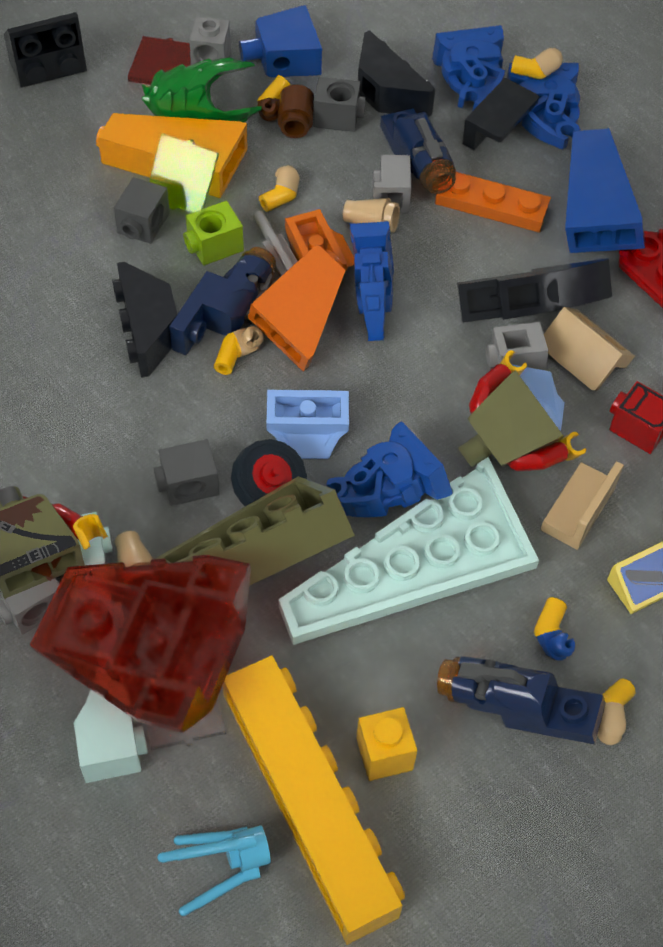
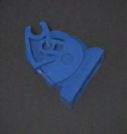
[432,25,505,110]
[507,63,581,150]
[350,221,394,341]
[326,421,453,518]

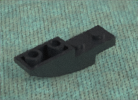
[457,258,612,323]

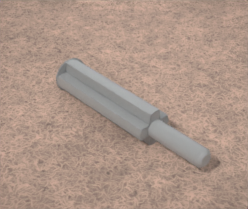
[253,211,297,276]

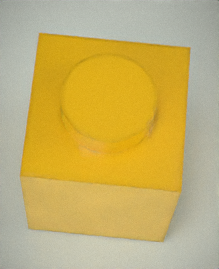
[356,707,417,781]

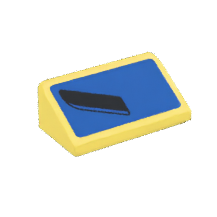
[607,541,663,614]

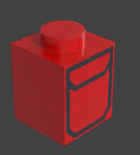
[609,381,663,455]

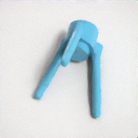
[157,825,271,916]

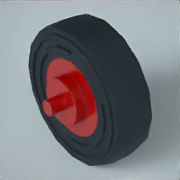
[231,439,307,506]

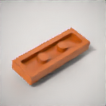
[435,171,551,233]

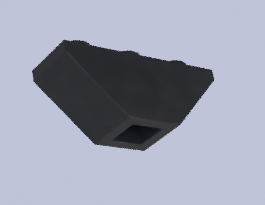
[358,30,435,117]
[112,262,177,378]

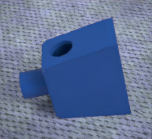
[239,5,322,77]

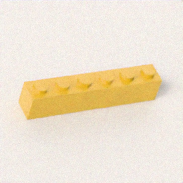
[222,655,405,945]

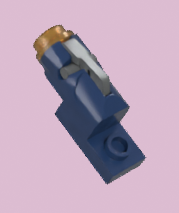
[380,108,456,194]
[169,247,276,356]
[437,656,606,745]

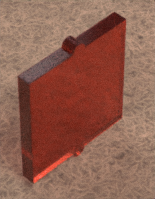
[128,36,191,85]

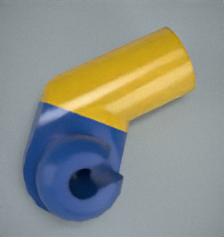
[534,597,576,661]

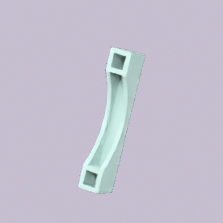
[56,512,148,783]

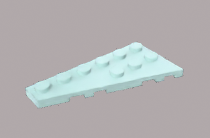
[279,457,539,645]

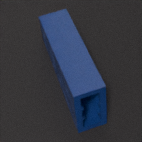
[565,128,645,253]

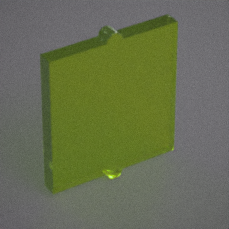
[149,134,219,213]

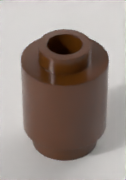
[278,84,314,138]

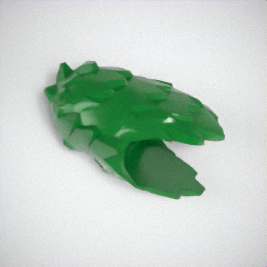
[142,57,262,122]

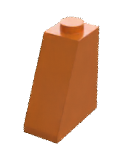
[248,243,346,372]

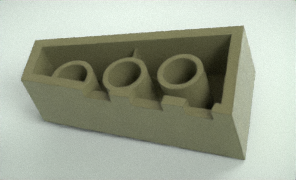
[152,476,355,615]

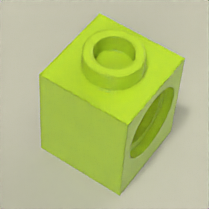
[183,200,244,266]

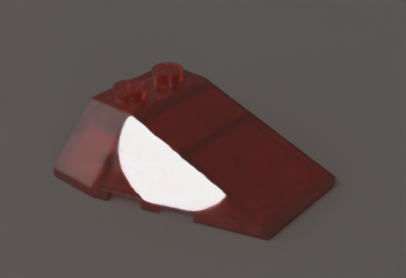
[30,555,251,733]

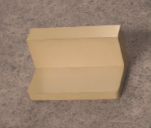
[544,307,635,391]
[540,461,624,550]

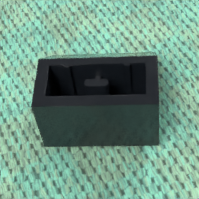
[4,12,87,88]

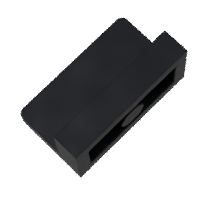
[462,78,539,150]

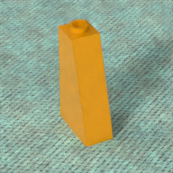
[96,113,248,199]

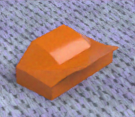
[285,209,354,271]

